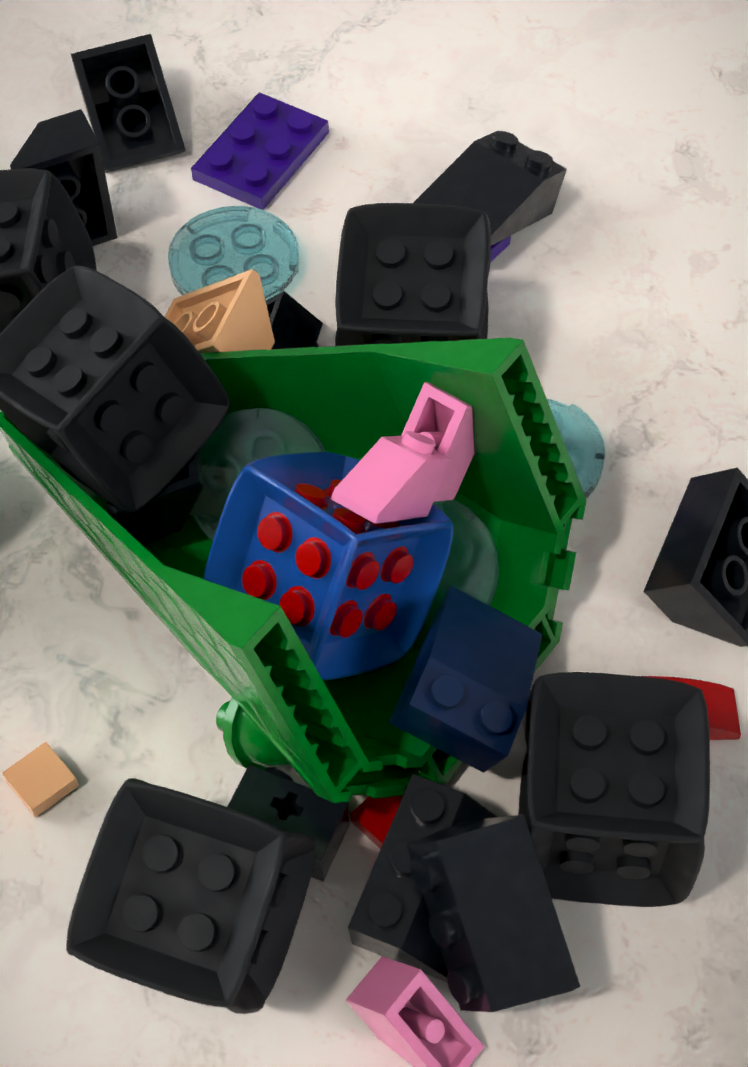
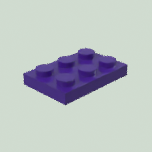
[191,92,329,210]

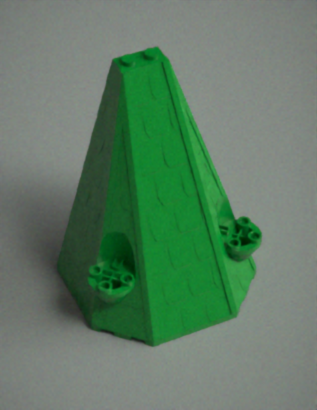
[0,337,587,803]

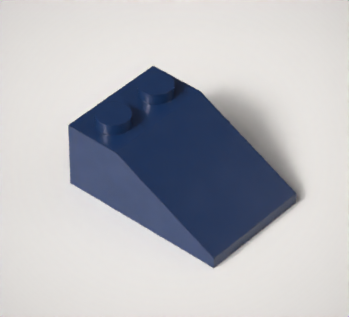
[388,585,542,773]

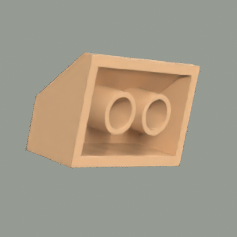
[164,269,275,353]

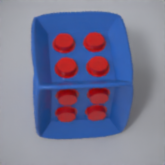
[203,452,453,680]

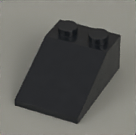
[71,34,186,173]
[414,130,567,246]

